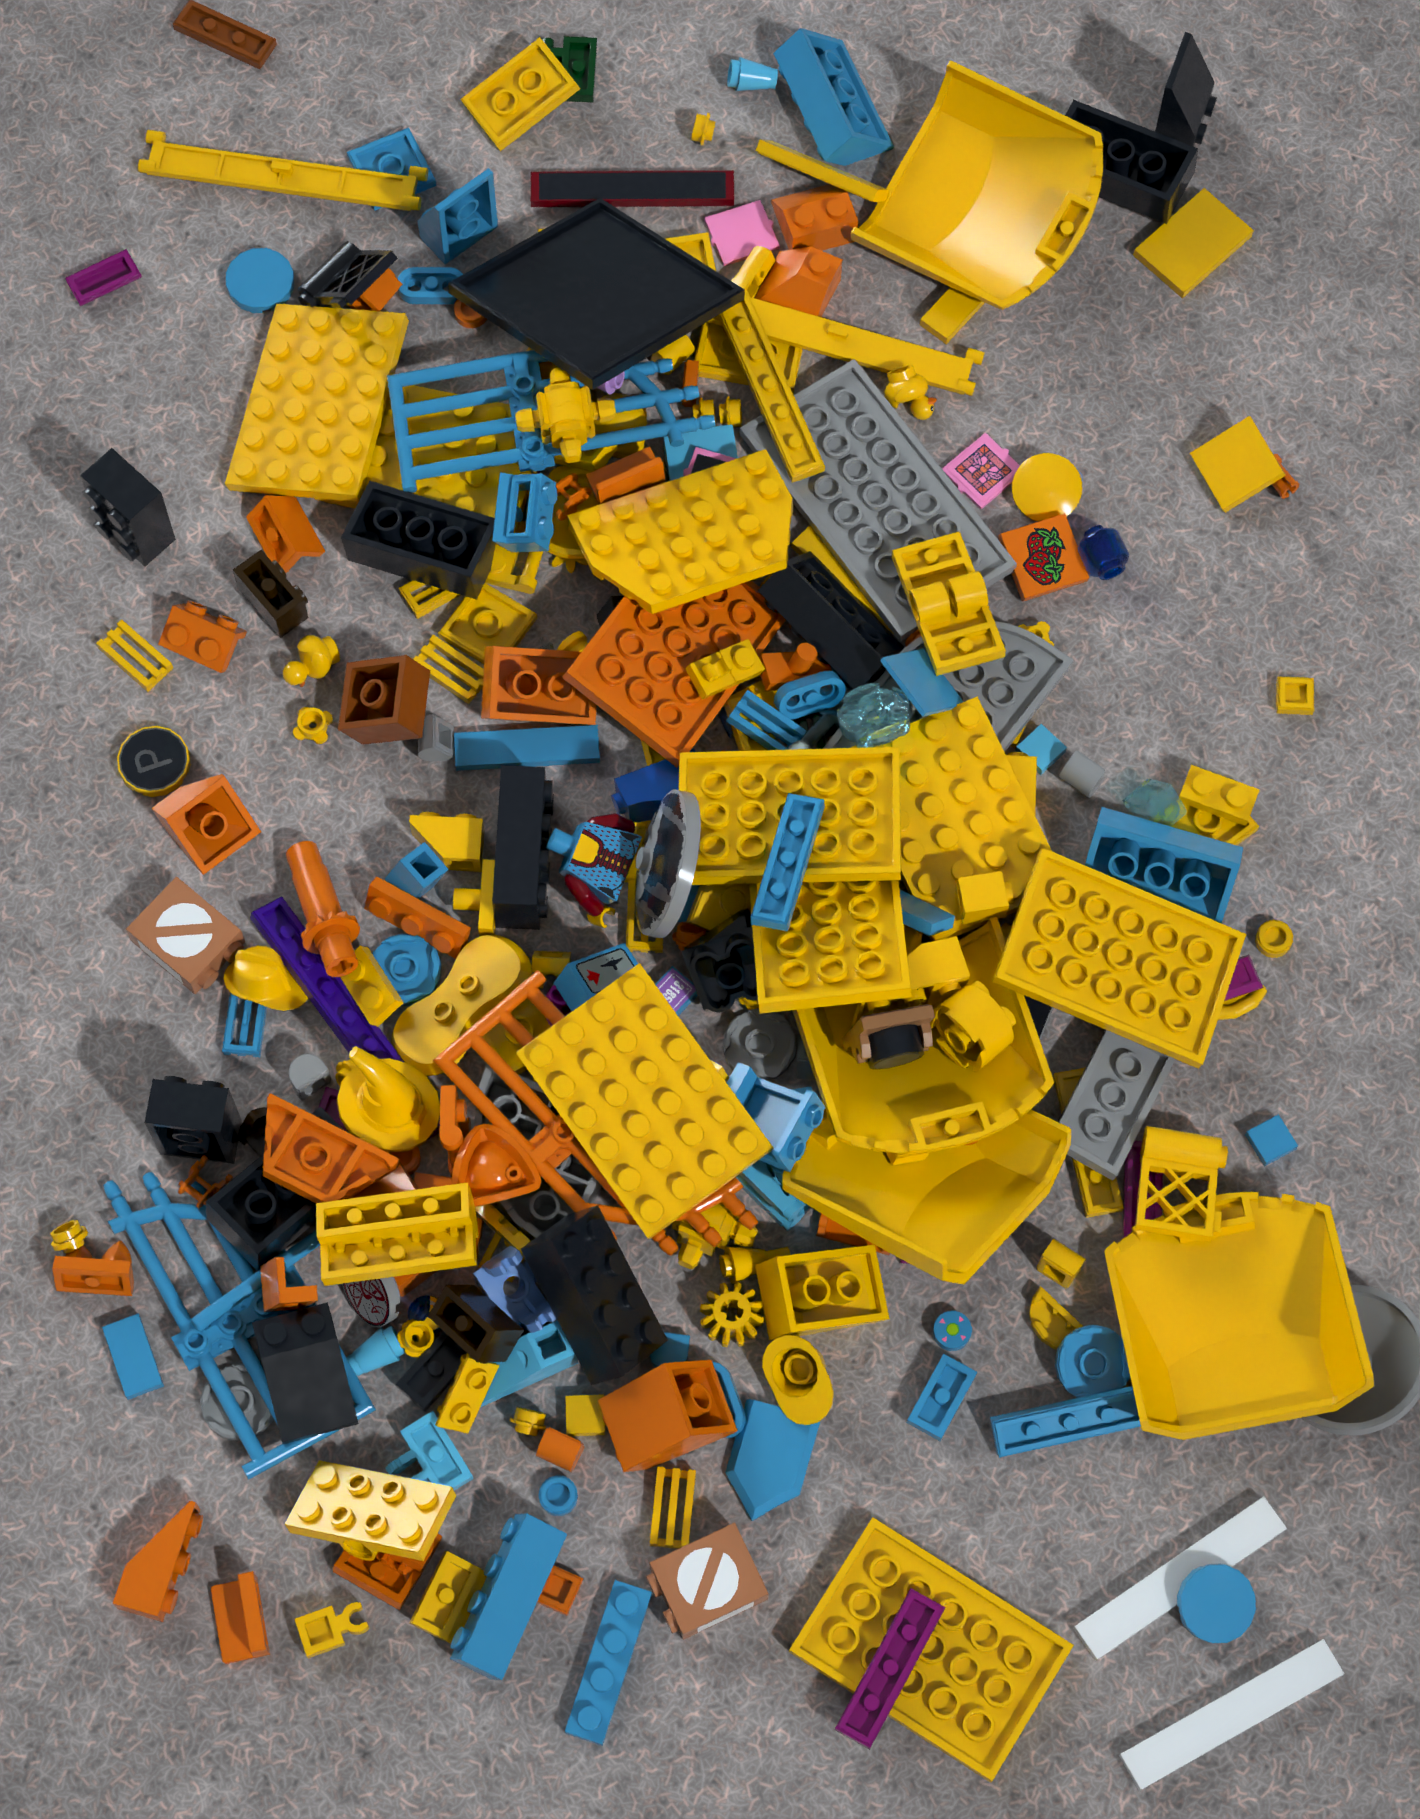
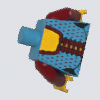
[547,813,646,928]

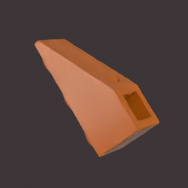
[113,1501,203,1622]

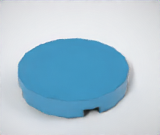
[226,248,294,313]
[372,933,442,1006]
[1054,1325,1130,1398]
[1177,1563,1256,1643]

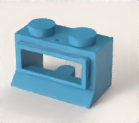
[492,472,557,552]

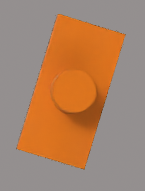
[759,643,832,691]

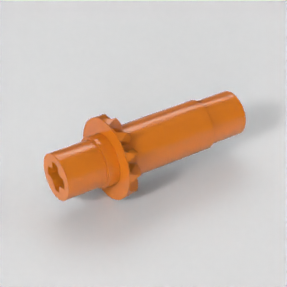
[286,841,360,977]

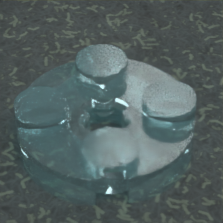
[837,683,911,748]

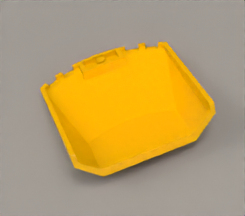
[850,60,1103,310]
[793,917,1054,1153]
[782,1100,1071,1285]
[1104,1192,1374,1440]

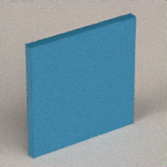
[880,648,964,717]

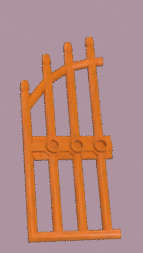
[433,970,758,1256]

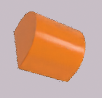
[536,1427,585,1472]

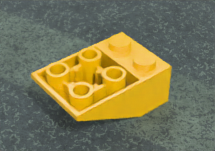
[851,936,970,1027]

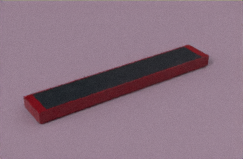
[530,170,734,207]

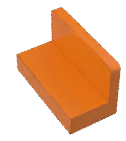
[586,446,665,504]
[246,495,325,573]
[260,1257,318,1312]
[211,1571,270,1664]

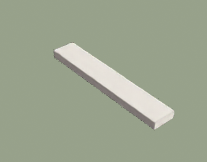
[1073,1496,1287,1661]
[1119,1639,1344,1791]

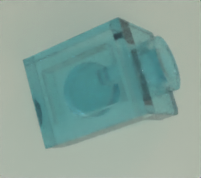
[1122,778,1187,827]

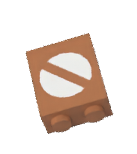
[126,876,245,994]
[646,1522,769,1640]

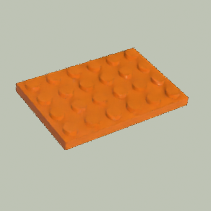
[562,581,786,768]

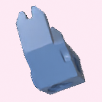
[473,1246,556,1333]

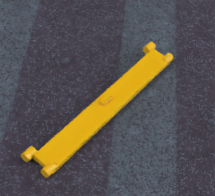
[138,130,428,211]
[708,297,985,396]

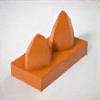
[52,1240,134,1296]

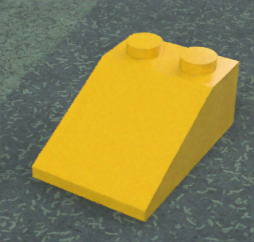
[755,1245,890,1341]

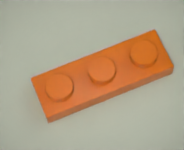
[364,876,471,959]

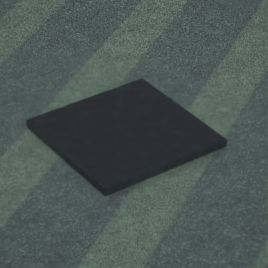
[448,198,745,390]

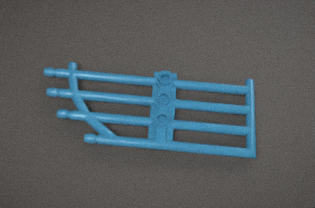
[387,350,716,493]
[103,1172,376,1480]

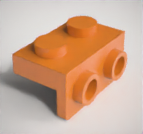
[158,600,247,673]

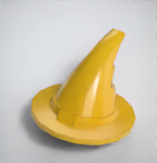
[337,1046,440,1153]

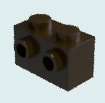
[233,550,309,638]
[428,1285,524,1364]

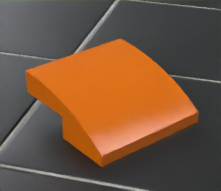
[333,1534,442,1611]

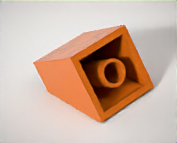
[598,1360,738,1472]

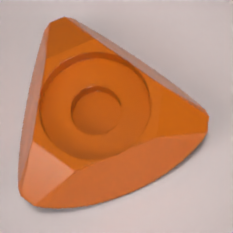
[451,1124,541,1207]

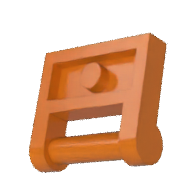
[439,1085,471,1177]

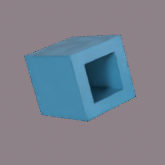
[385,842,449,899]

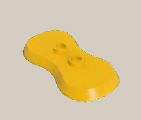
[391,934,532,1076]

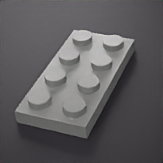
[1058,1030,1175,1181]

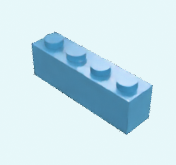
[450,1513,567,1680]

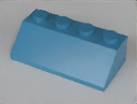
[773,28,894,166]
[1085,807,1243,923]

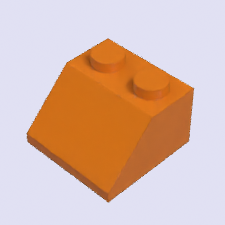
[771,184,858,251]

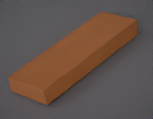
[173,0,277,69]

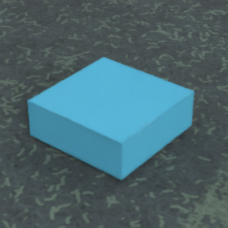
[1015,724,1067,775]

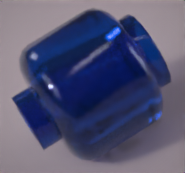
[1077,525,1129,580]

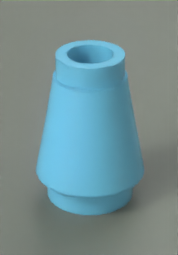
[727,57,778,91]
[347,1326,405,1376]

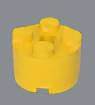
[930,981,1016,1072]

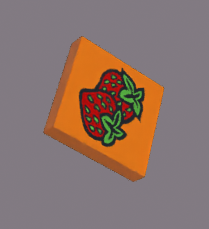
[998,513,1090,602]

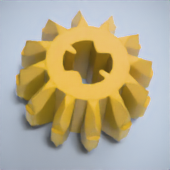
[700,1282,764,1347]

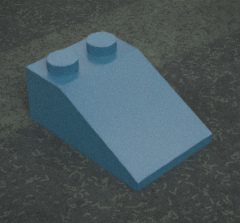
[417,168,498,265]

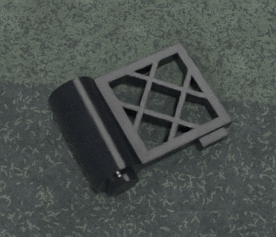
[298,241,398,308]

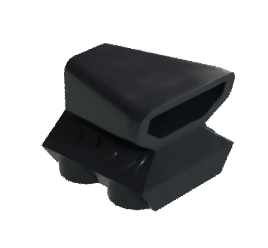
[682,908,758,1013]

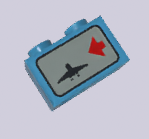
[554,943,638,1011]

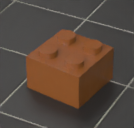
[338,655,430,744]

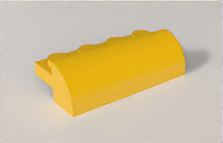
[316,1182,478,1286]

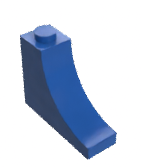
[611,748,696,822]

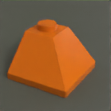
[754,247,843,317]
[151,774,261,875]

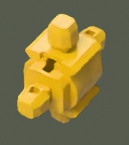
[515,368,616,463]
[672,1203,758,1269]

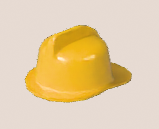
[223,945,309,1011]
[762,1334,834,1425]

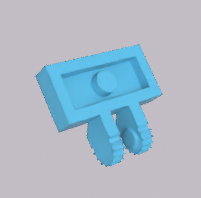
[385,1411,474,1491]

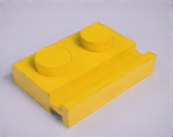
[409,1551,487,1644]

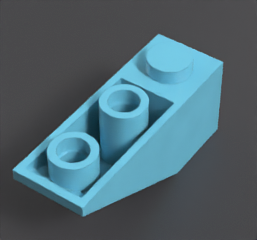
[481,1320,578,1407]

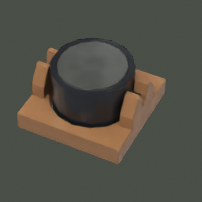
[842,1004,935,1069]

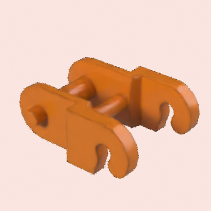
[553,473,592,521]
[178,1155,233,1208]

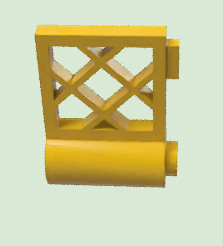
[1135,1126,1228,1242]

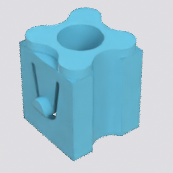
[736,1160,812,1231]

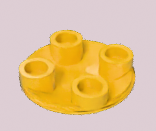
[1012,453,1082,522]

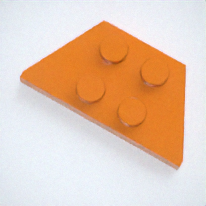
[263,1093,399,1203]

